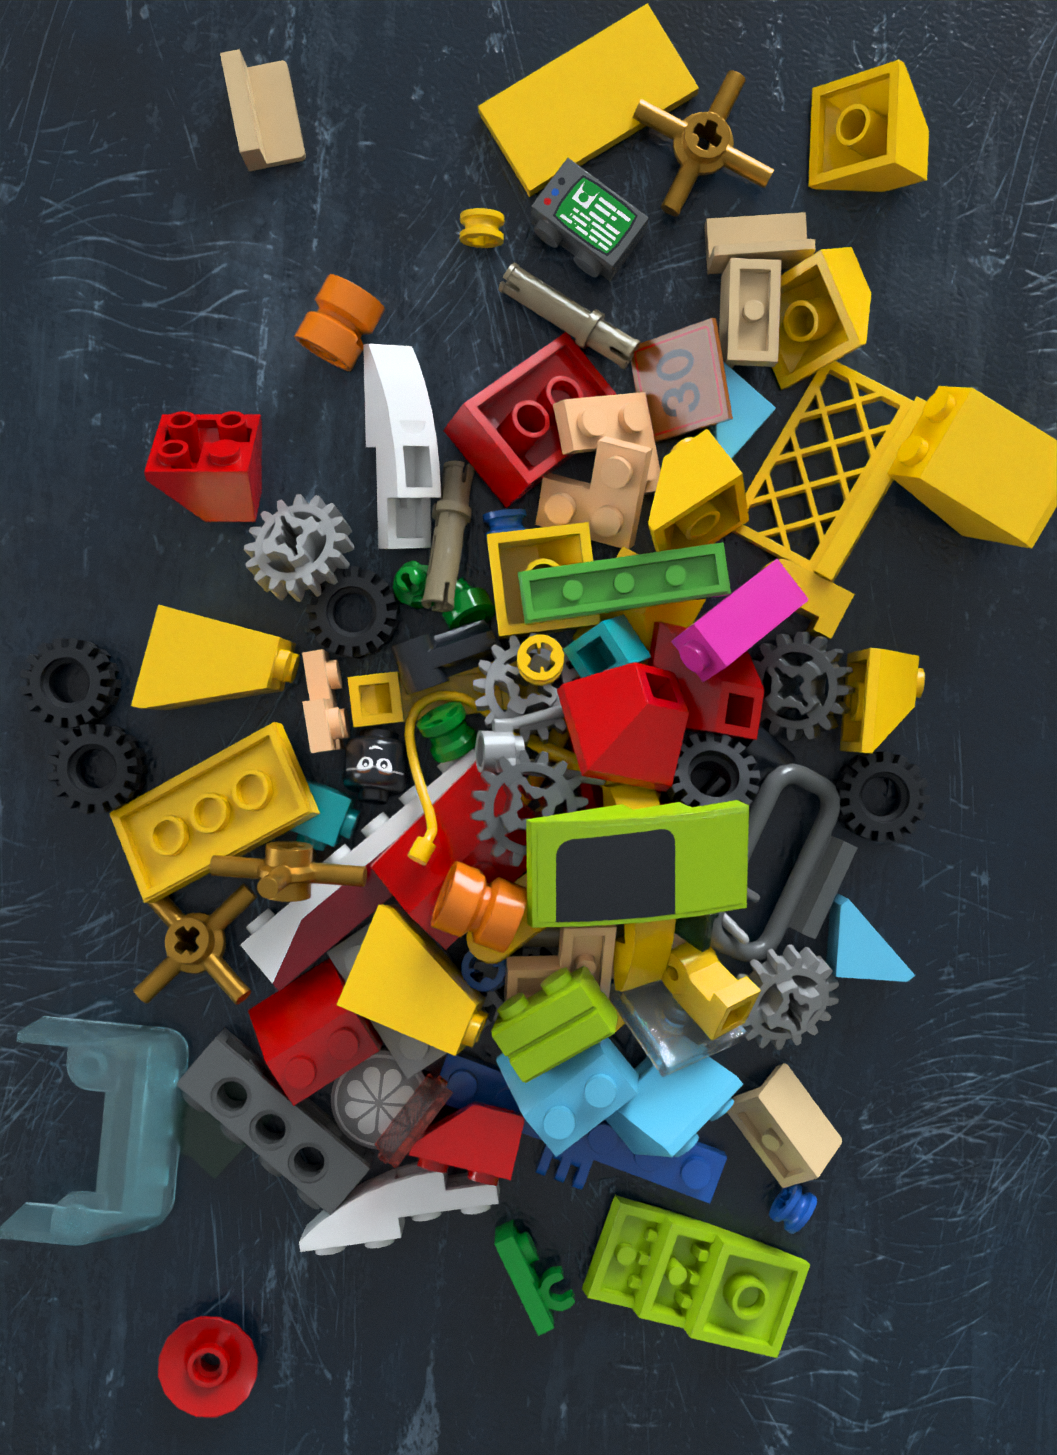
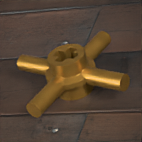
[632,70,774,216]
[210,841,367,902]
[133,883,257,1005]

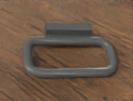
[701,763,857,962]

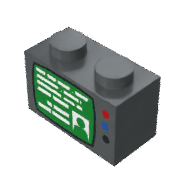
[531,158,649,282]

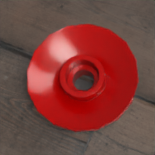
[158,1316,258,1418]

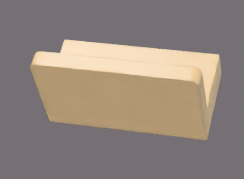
[220,49,306,171]
[704,212,816,274]
[719,258,781,369]
[727,1063,842,1188]

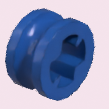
[482,509,528,541]
[461,950,506,992]
[769,1184,817,1234]

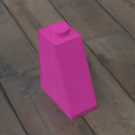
[671,559,809,682]

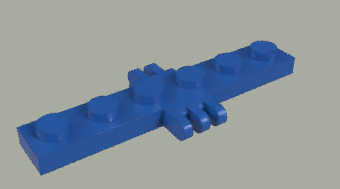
[431,1052,727,1204]

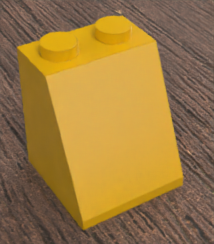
[887,386,1057,549]
[131,605,300,710]
[337,905,489,1056]

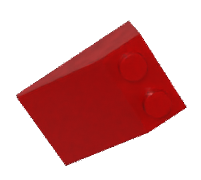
[443,332,617,508]

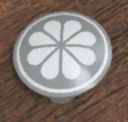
[331,1047,431,1149]

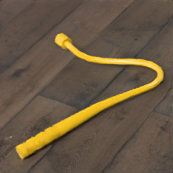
[404,690,661,865]

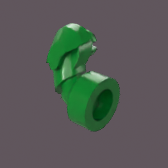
[393,561,495,630]

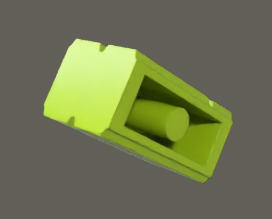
[491,966,618,1083]

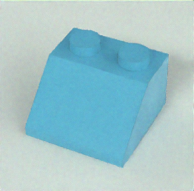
[496,1038,638,1157]

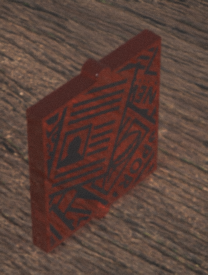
[374,1073,453,1168]

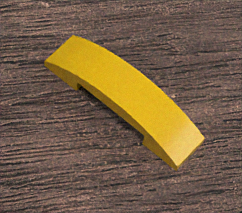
[347,658,552,727]
[602,783,676,992]

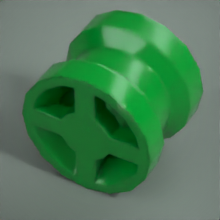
[417,701,477,763]

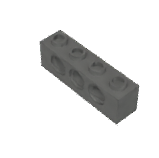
[176,1027,375,1215]

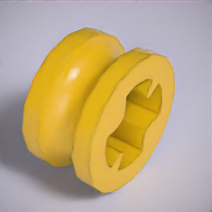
[459,208,505,248]
[517,634,564,686]

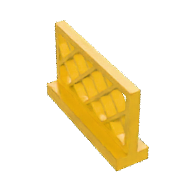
[732,361,927,583]

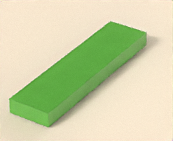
[518,542,731,625]

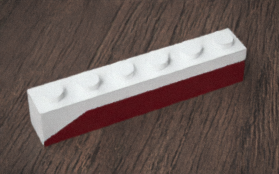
[240,748,497,991]

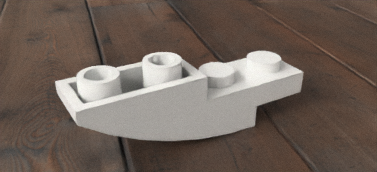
[363,344,441,549]
[299,1162,500,1255]

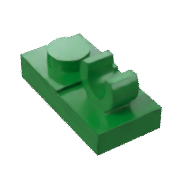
[494,1219,575,1336]

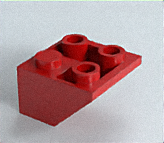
[144,411,262,522]
[648,622,765,740]
[557,662,689,792]
[409,1101,525,1186]

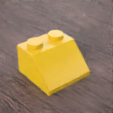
[648,429,749,552]
[487,522,601,640]

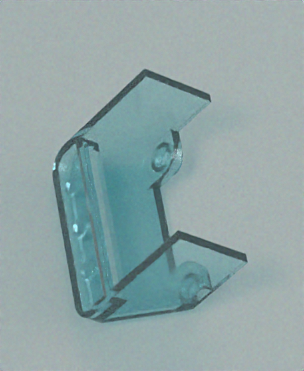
[0,1016,189,1246]

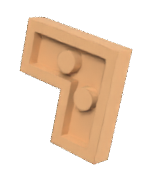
[553,392,661,495]
[535,436,653,549]
[302,649,350,753]
[504,925,617,1001]

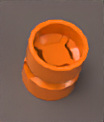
[294,274,385,371]
[431,861,527,953]

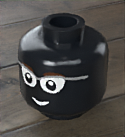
[342,729,409,805]

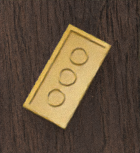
[478,3,699,197]
[109,722,320,903]

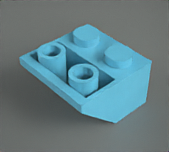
[605,1038,743,1157]

